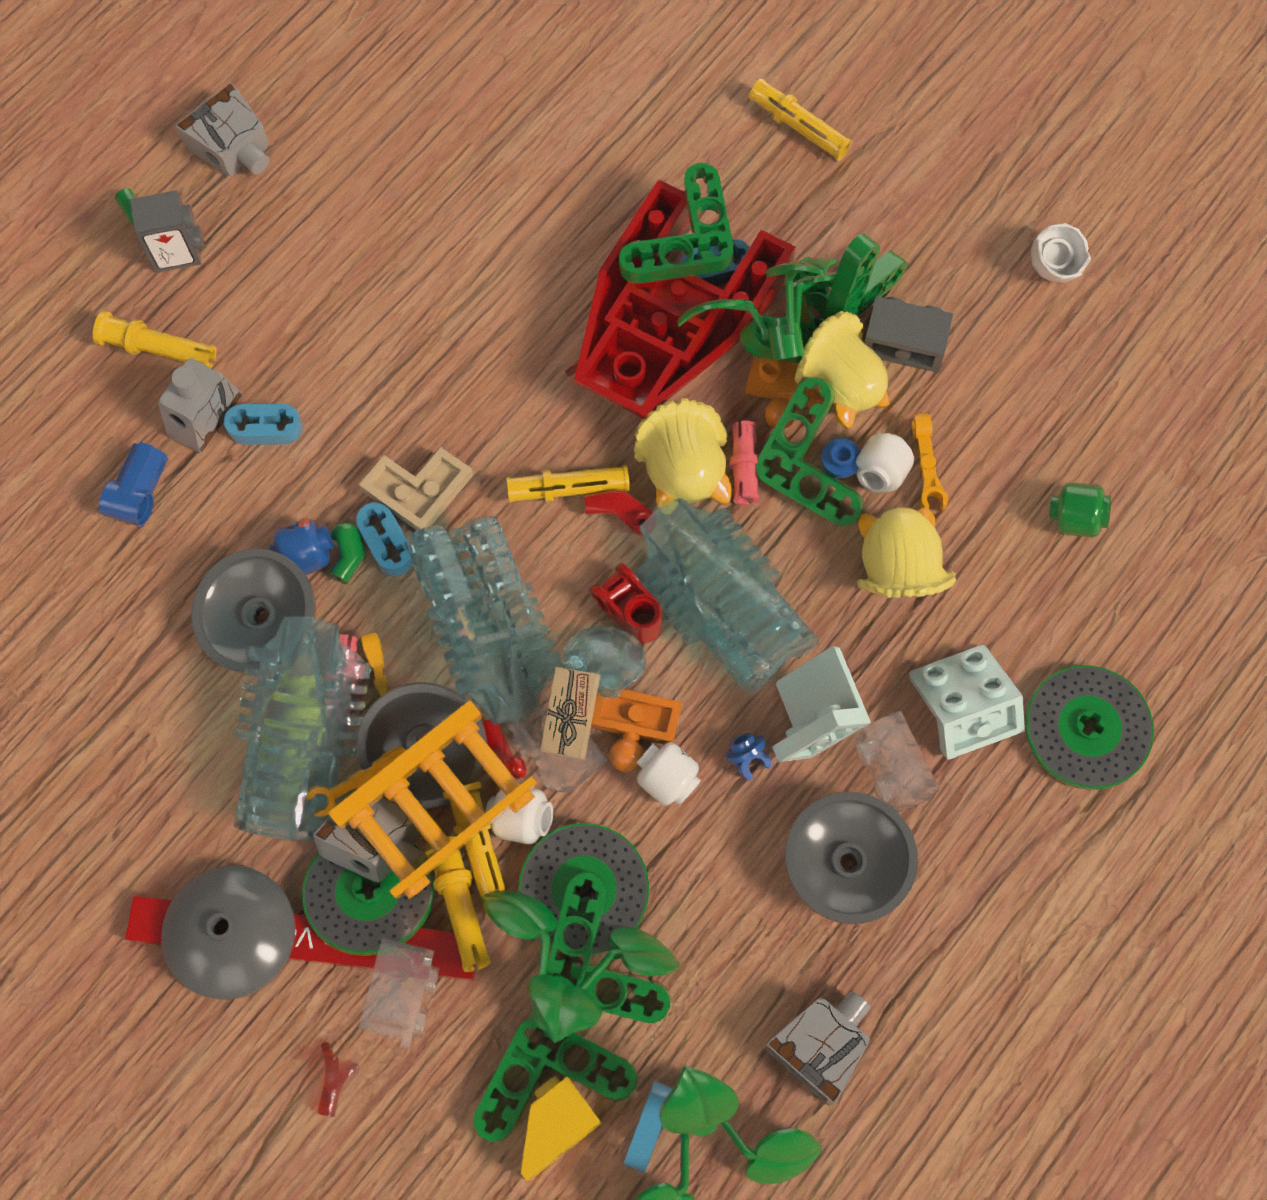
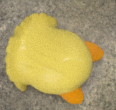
[794,311,889,429]
[633,398,731,516]
[857,507,956,598]

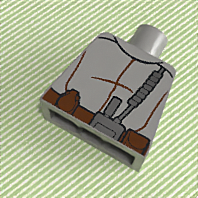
[176,82,270,176]
[158,358,243,454]
[313,789,426,882]
[764,990,871,1106]

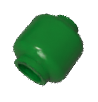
[1049,482,1111,537]

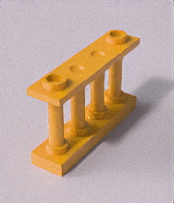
[328,700,537,899]

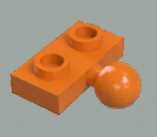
[745,356,824,429]
[591,684,682,772]

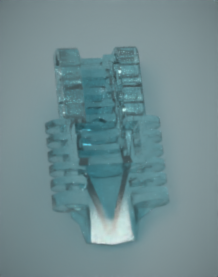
[634,498,819,696]
[404,516,563,724]
[234,617,371,840]

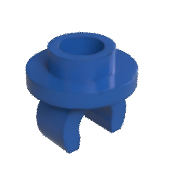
[821,438,861,480]
[725,733,772,781]

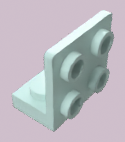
[909,645,1025,760]
[772,647,871,762]

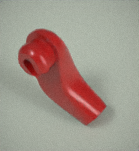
[584,490,657,536]
[483,718,527,780]

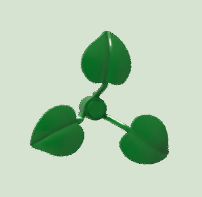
[677,258,837,361]
[480,891,681,1042]
[634,1065,823,1200]

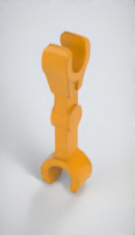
[911,413,948,511]
[361,632,390,697]
[305,746,406,817]

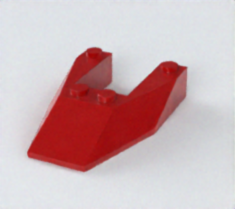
[574,179,796,419]

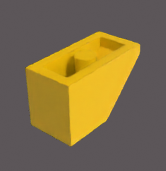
[521,1076,602,1181]

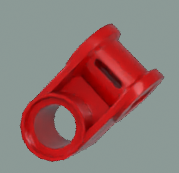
[589,563,662,643]

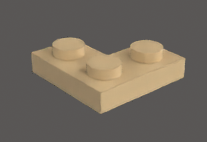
[359,447,474,535]

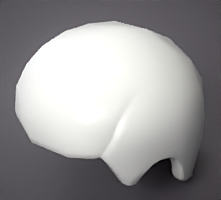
[1031,223,1091,283]

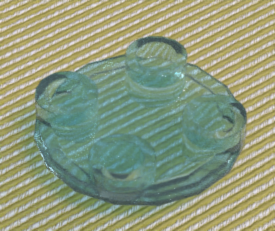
[563,626,646,698]

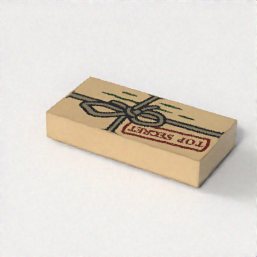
[540,667,600,760]

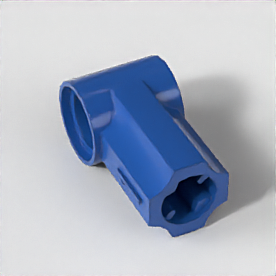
[99,442,169,527]

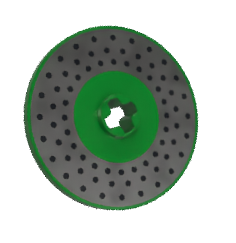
[1025,665,1154,790]
[519,823,649,955]
[302,844,434,956]

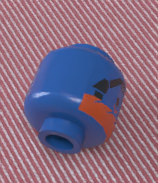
[269,518,334,575]

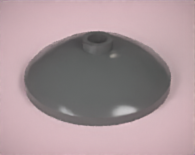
[191,549,316,673]
[357,682,487,809]
[785,792,918,924]
[161,866,296,1000]

